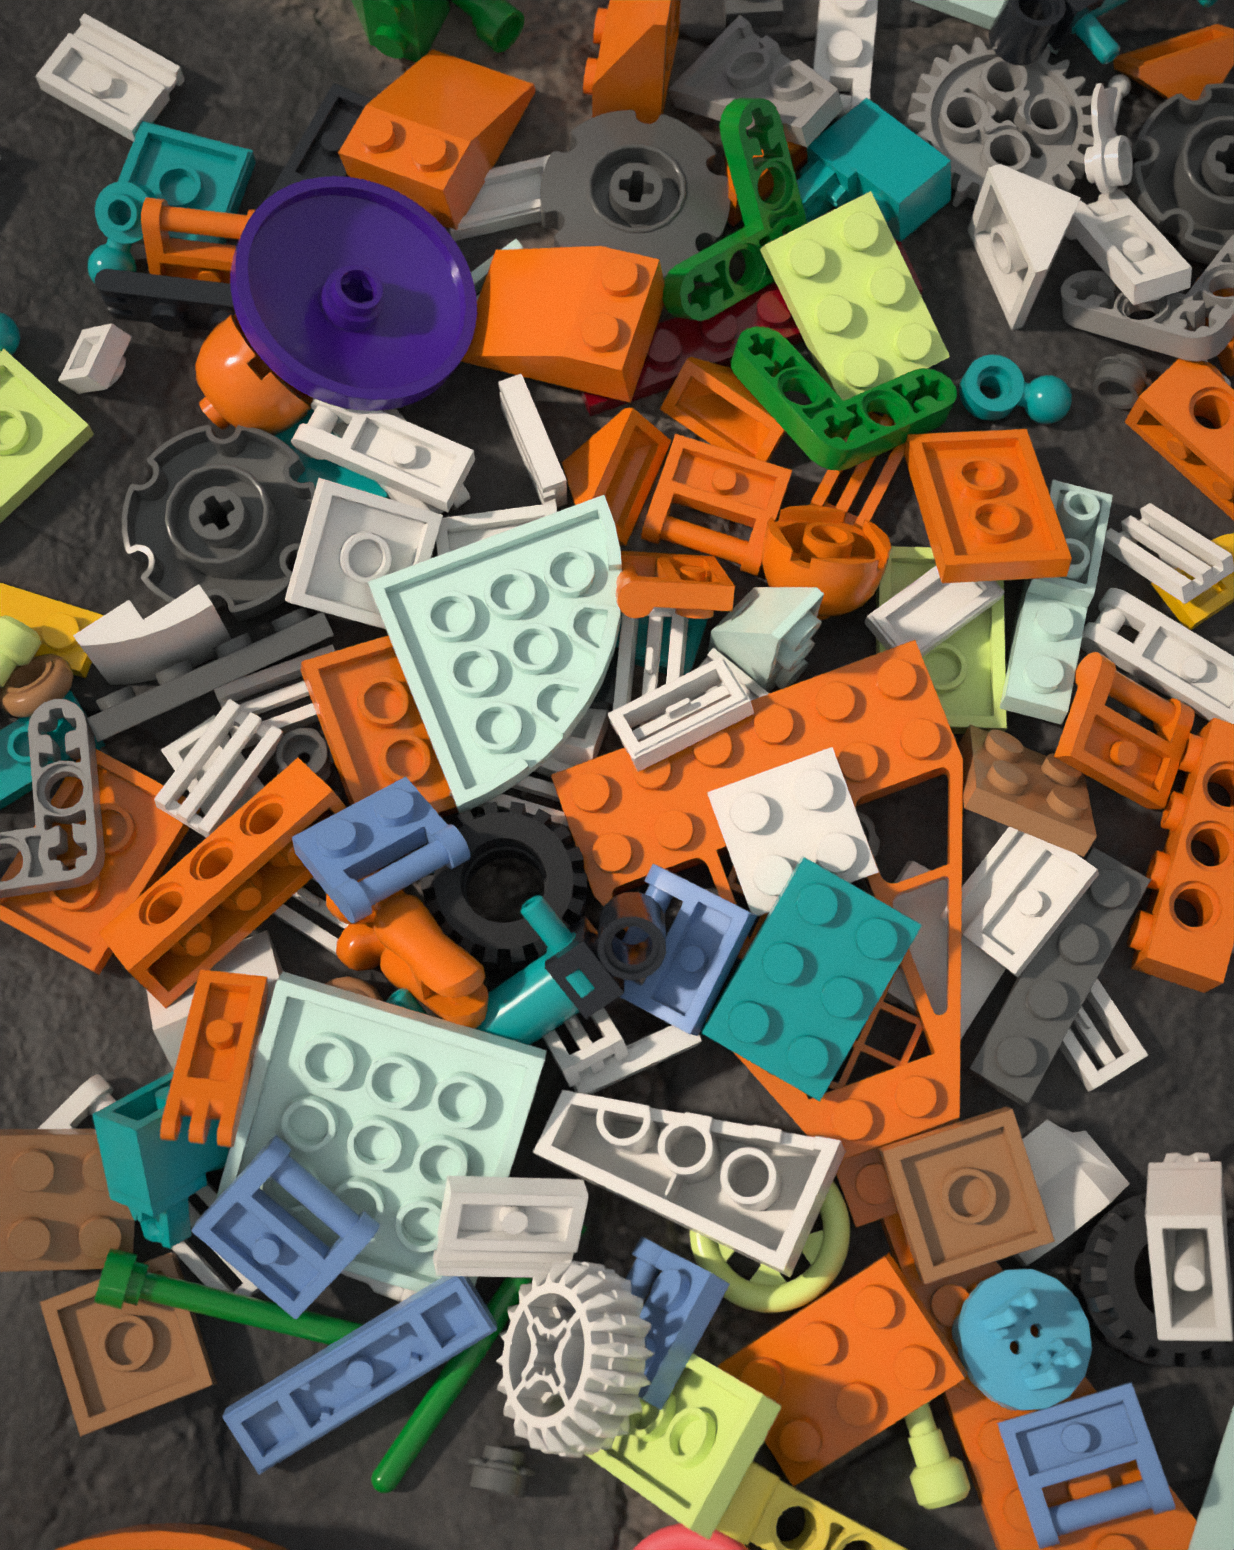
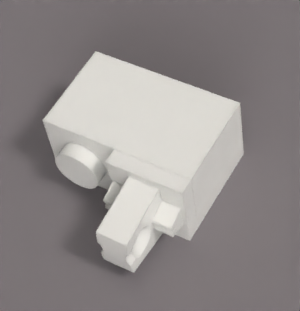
[1146,1153,1233,1341]

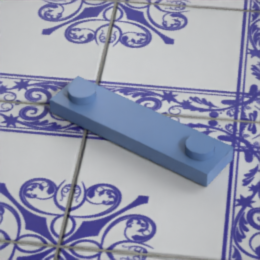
[223,1276,497,1474]

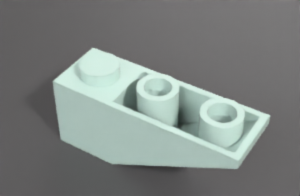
[708,587,824,693]

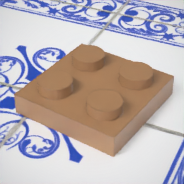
[958,724,1097,857]
[878,1107,1055,1284]
[0,1129,135,1272]
[40,1252,217,1436]

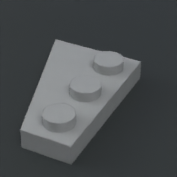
[669,15,844,147]

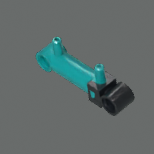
[988,0,1218,65]
[387,892,666,1045]

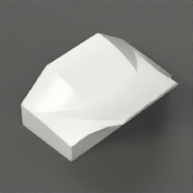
[1013,1119,1130,1267]

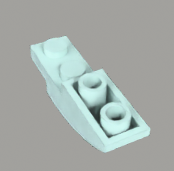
[999,480,1113,724]

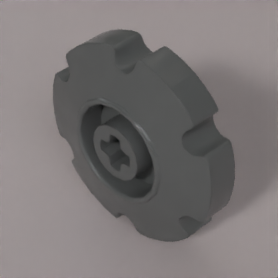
[1128,84,1234,265]
[540,110,730,279]
[122,425,316,621]

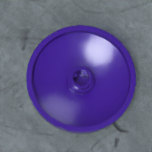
[230,176,477,411]

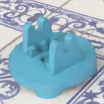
[952,1269,1092,1411]

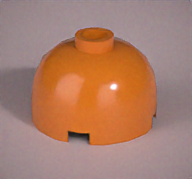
[195,313,314,435]
[762,505,892,620]

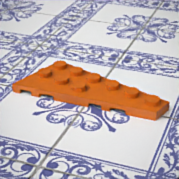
[880,1212,1197,1550]

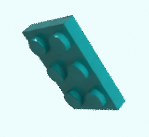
[701,856,922,1101]

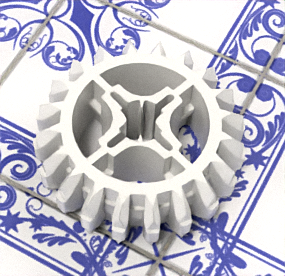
[496,1260,655,1458]

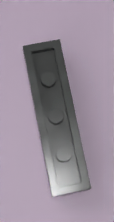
[87,607,334,742]
[965,847,1151,1106]

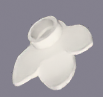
[1085,83,1134,194]

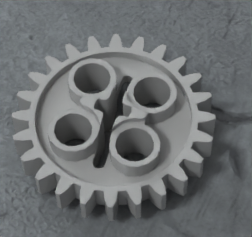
[906,37,1094,209]

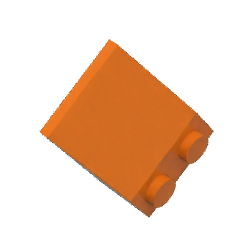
[583,0,682,124]
[338,49,536,230]
[461,246,665,403]

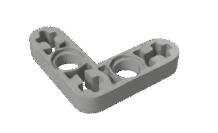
[1061,234,1234,361]
[0,699,105,898]

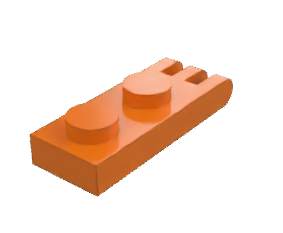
[160,969,269,1147]

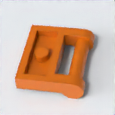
[141,197,255,284]
[641,434,792,576]
[615,551,735,619]
[1054,652,1195,809]

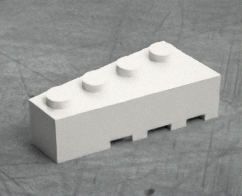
[533,1090,846,1277]

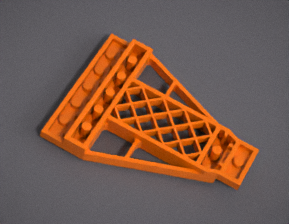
[551,640,963,1228]

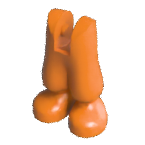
[326,868,488,1029]

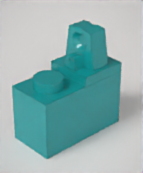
[797,98,951,242]
[92,1070,230,1249]

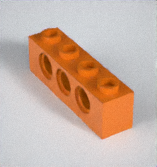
[1124,358,1234,520]
[1127,718,1234,993]
[99,758,347,1008]

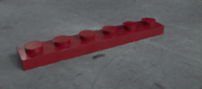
[579,241,923,417]

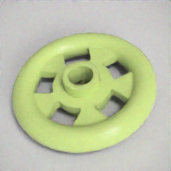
[690,1181,850,1313]

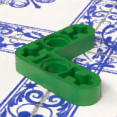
[662,98,807,321]
[731,327,957,471]

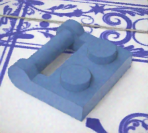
[292,777,470,924]
[619,863,757,1036]
[191,1135,380,1320]
[625,1236,730,1410]
[997,1382,1176,1549]

